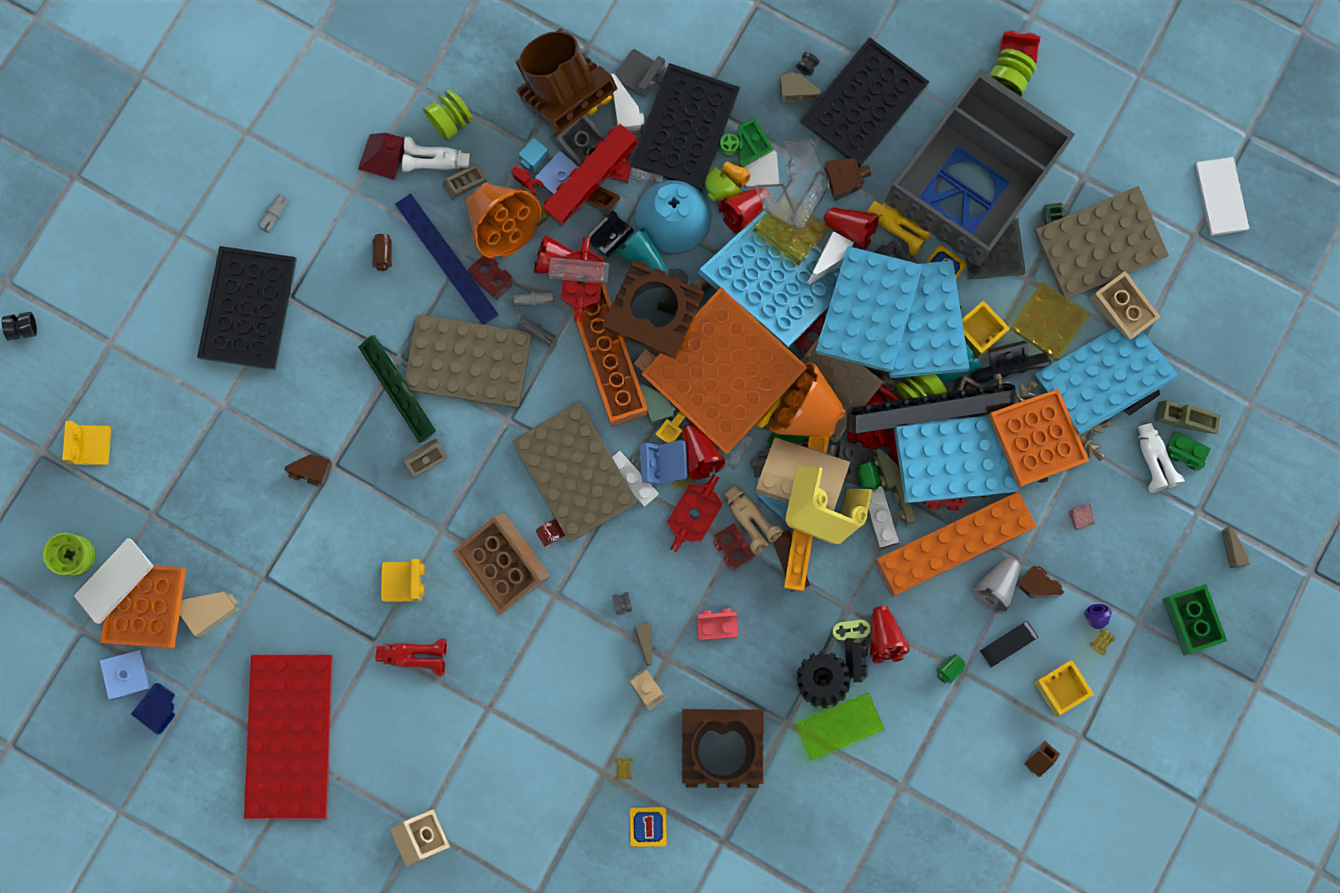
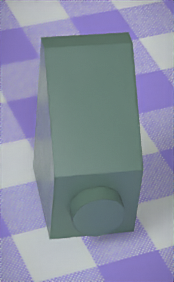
[639,384,676,426]

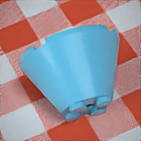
[635,180,711,254]

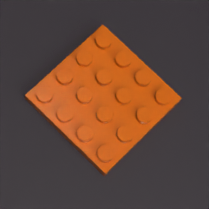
[988,389,1089,487]
[100,566,186,649]

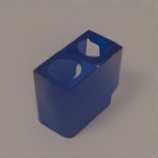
[131,683,175,735]

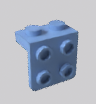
[640,440,687,485]

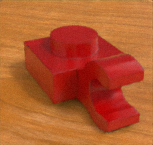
[609,153,632,183]
[511,165,544,196]

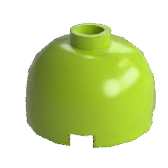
[705,166,743,202]

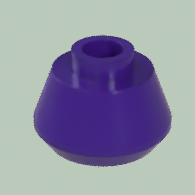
[1084,604,1112,629]

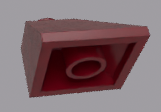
[358,132,405,180]

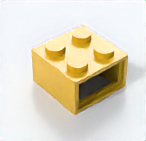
[962,300,1010,359]
[1033,660,1094,717]

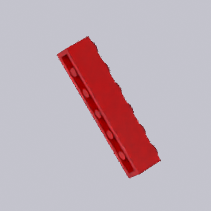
[543,124,638,227]

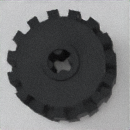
[796,651,850,709]

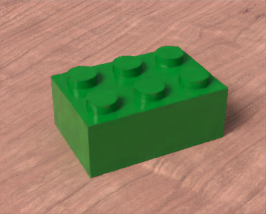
[1163,584,1227,656]

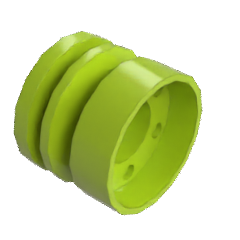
[989,49,1037,97]
[423,89,473,140]
[895,374,947,399]
[43,533,95,577]

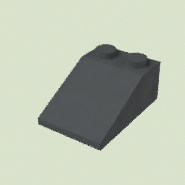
[550,115,606,167]

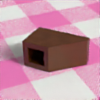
[284,454,333,487]
[1016,565,1064,598]

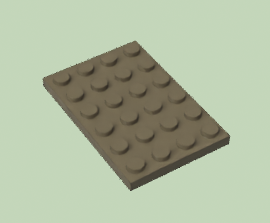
[1034,186,1169,300]
[404,314,532,409]
[512,401,638,543]

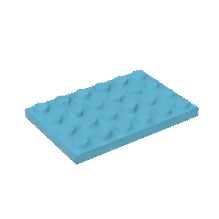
[816,246,923,373]
[889,261,969,378]
[1034,328,1178,435]
[894,416,1019,504]

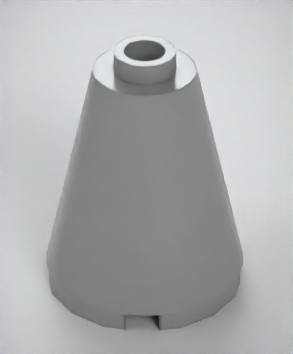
[972,557,1021,614]

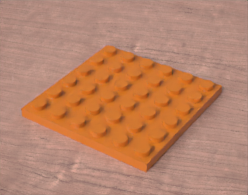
[642,287,808,454]

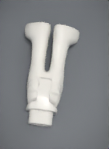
[402,137,470,172]
[1137,423,1185,493]

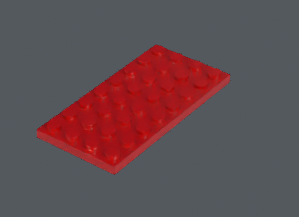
[244,655,333,819]

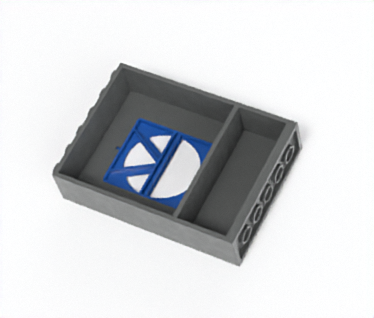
[885,70,1075,267]

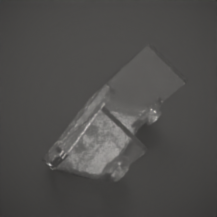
[755,139,829,229]

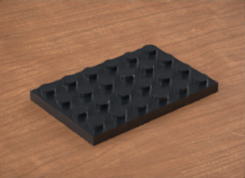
[800,37,929,167]
[630,63,740,191]
[197,246,297,370]

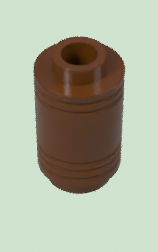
[372,234,392,271]

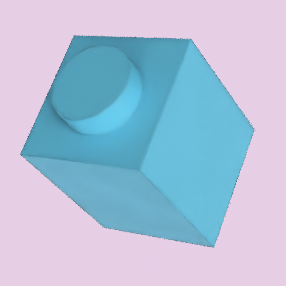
[518,138,549,172]

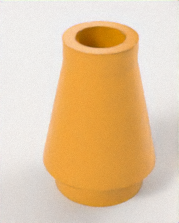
[721,162,751,187]

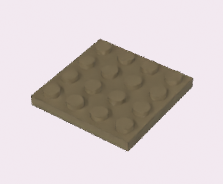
[801,336,884,443]

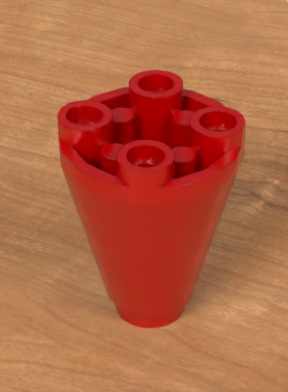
[870,606,910,664]

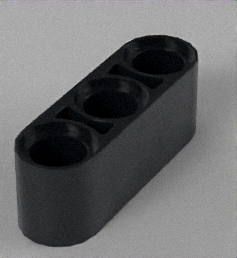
[980,620,1038,667]

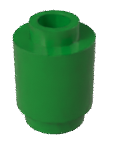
[857,462,881,491]
[936,654,966,684]

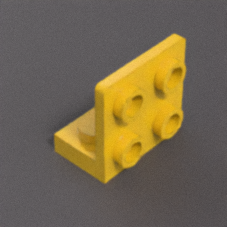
[62,421,111,465]

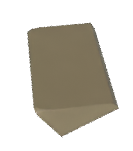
[402,439,447,478]

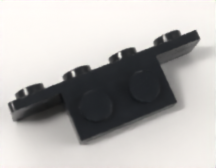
[972,340,1051,383]

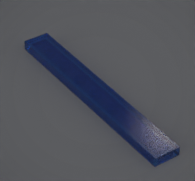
[395,193,499,325]

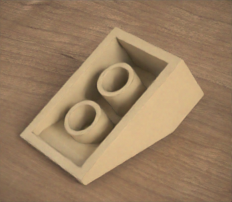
[1089,271,1160,340]

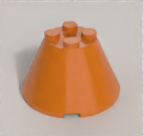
[466,182,541,259]
[769,362,845,437]

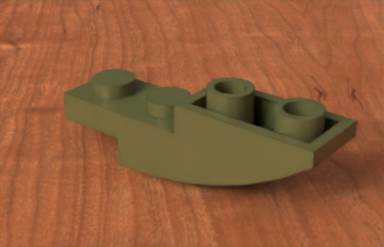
[872,449,916,526]

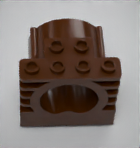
[515,28,618,134]
[602,260,704,360]
[682,709,764,788]

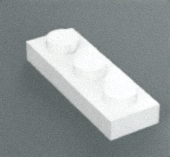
[612,451,659,508]
[868,486,899,549]

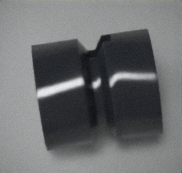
[1,312,37,341]

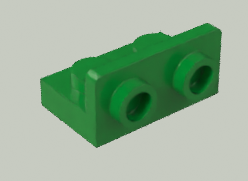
[1166,431,1211,470]

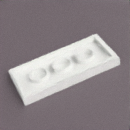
[1195,157,1249,236]
[74,538,154,624]

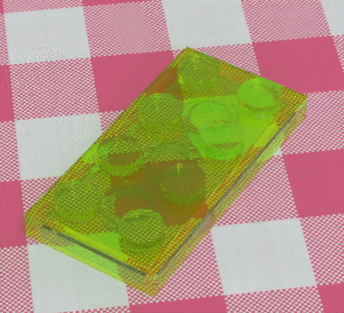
[795,692,885,761]

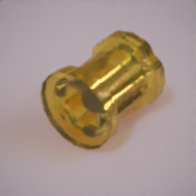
[1090,629,1116,656]
[614,758,633,780]

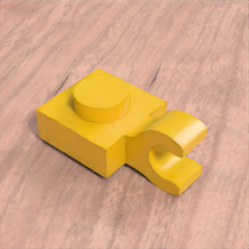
[655,411,686,443]

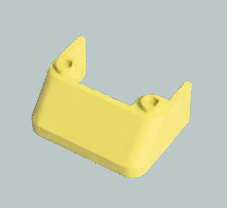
[786,467,872,544]

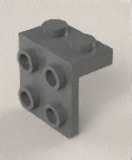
[615,49,666,98]

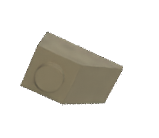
[780,72,821,103]

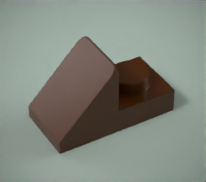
[586,186,620,217]

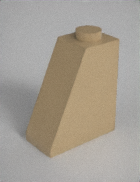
[180,591,239,638]

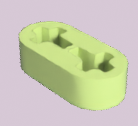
[832,620,871,641]

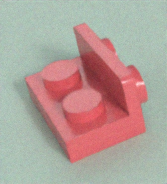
[696,609,738,641]

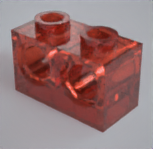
[468,255,513,301]
[712,523,755,571]

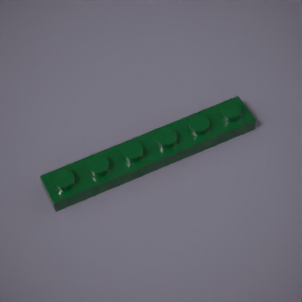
[358,335,436,443]

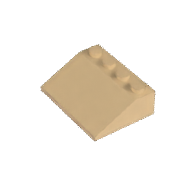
[756,438,850,511]

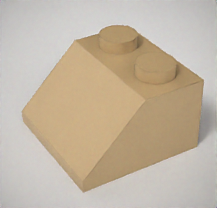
[390,809,450,867]

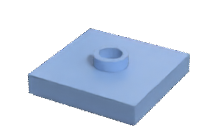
[535,151,579,195]
[100,650,150,700]

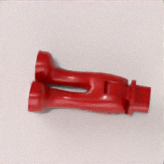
[375,639,447,677]

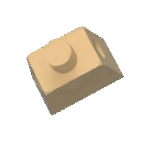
[628,669,665,711]

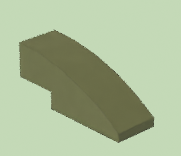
[1155,400,1221,434]

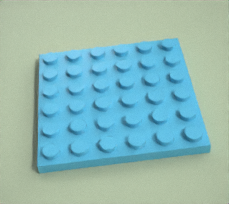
[698,205,841,348]

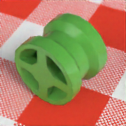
[720,134,739,157]

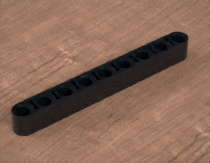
[847,383,1016,433]

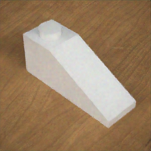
[611,74,644,133]
[807,231,854,285]

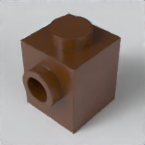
[1024,741,1060,778]

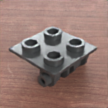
[838,442,874,486]

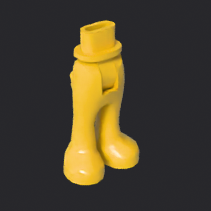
[867,200,932,257]

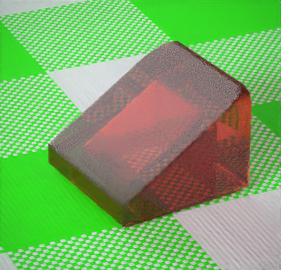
[1069,503,1094,530]
[536,519,566,547]

